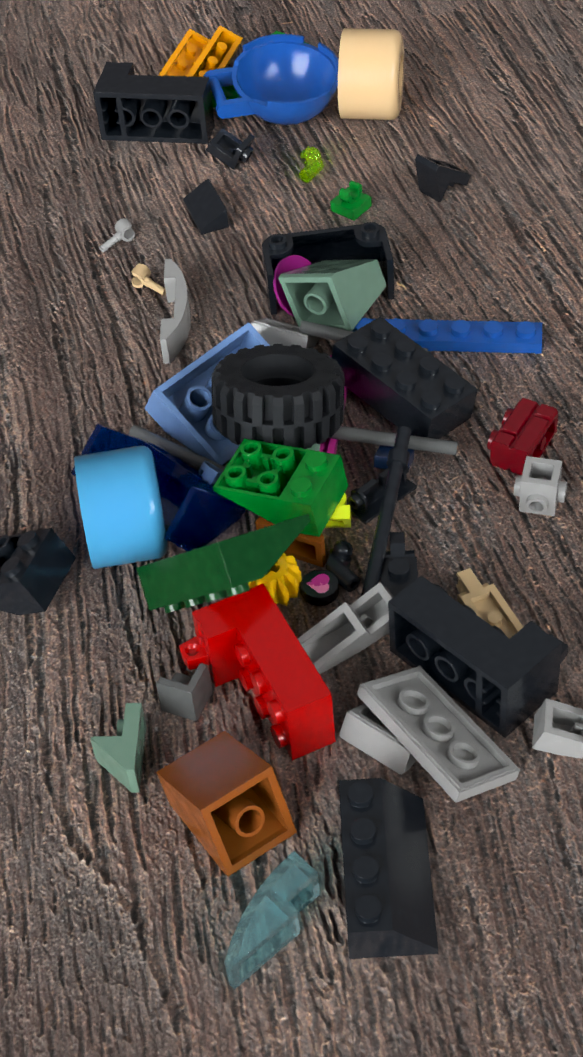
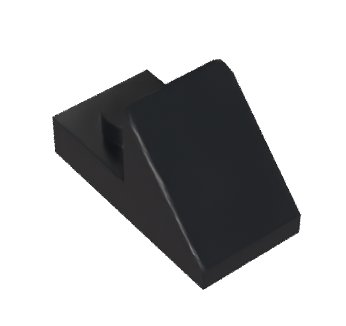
[415,154,471,202]

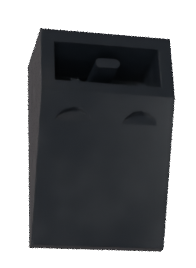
[0,528,76,615]

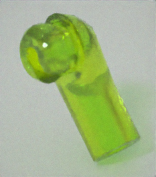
[299,146,324,183]

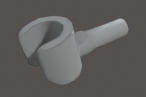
[99,218,135,253]

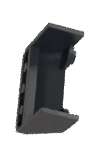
[262,222,394,315]

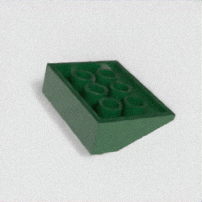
[136,514,310,613]

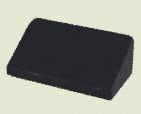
[183,179,229,235]

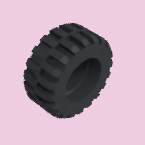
[211,344,345,449]

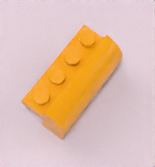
[158,25,243,77]

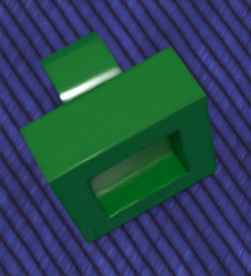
[330,180,372,221]

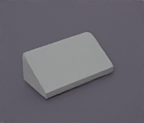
[251,317,320,349]
[340,703,417,775]

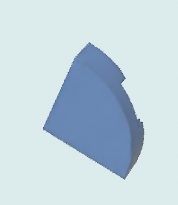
[198,460,223,485]

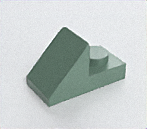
[90,703,147,793]

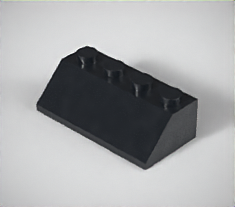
[338,778,438,959]

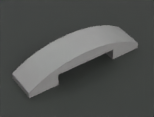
[160,259,191,364]

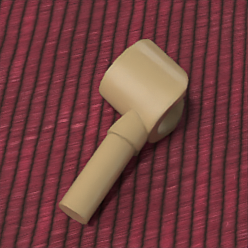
[131,263,166,296]

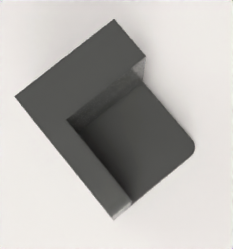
[156,663,213,721]

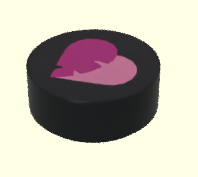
[301,570,339,606]

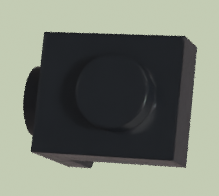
[206,128,255,170]

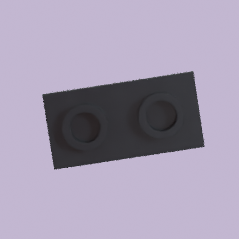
[346,467,417,525]

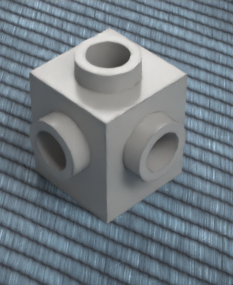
[513,456,567,517]

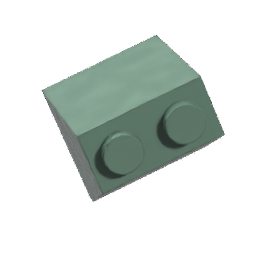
[278,259,387,331]

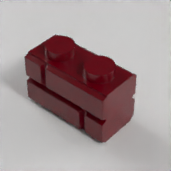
[487,398,558,475]

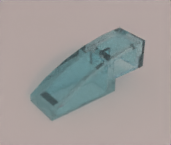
[224,851,320,990]

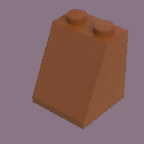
[156,731,297,877]

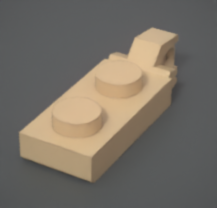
[456,568,523,639]

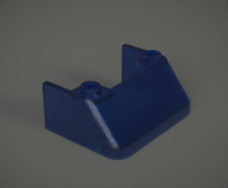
[71,423,246,551]

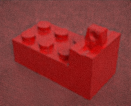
[179,584,336,761]

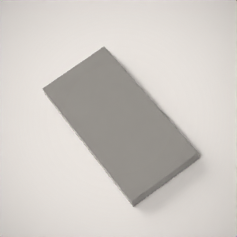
[356,666,520,803]

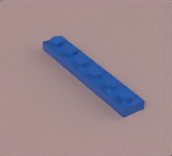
[352,318,543,354]

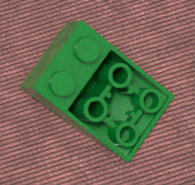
[213,438,348,537]

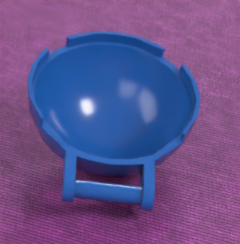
[203,34,339,125]

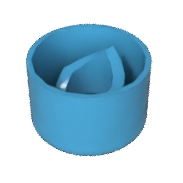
[74,446,168,569]

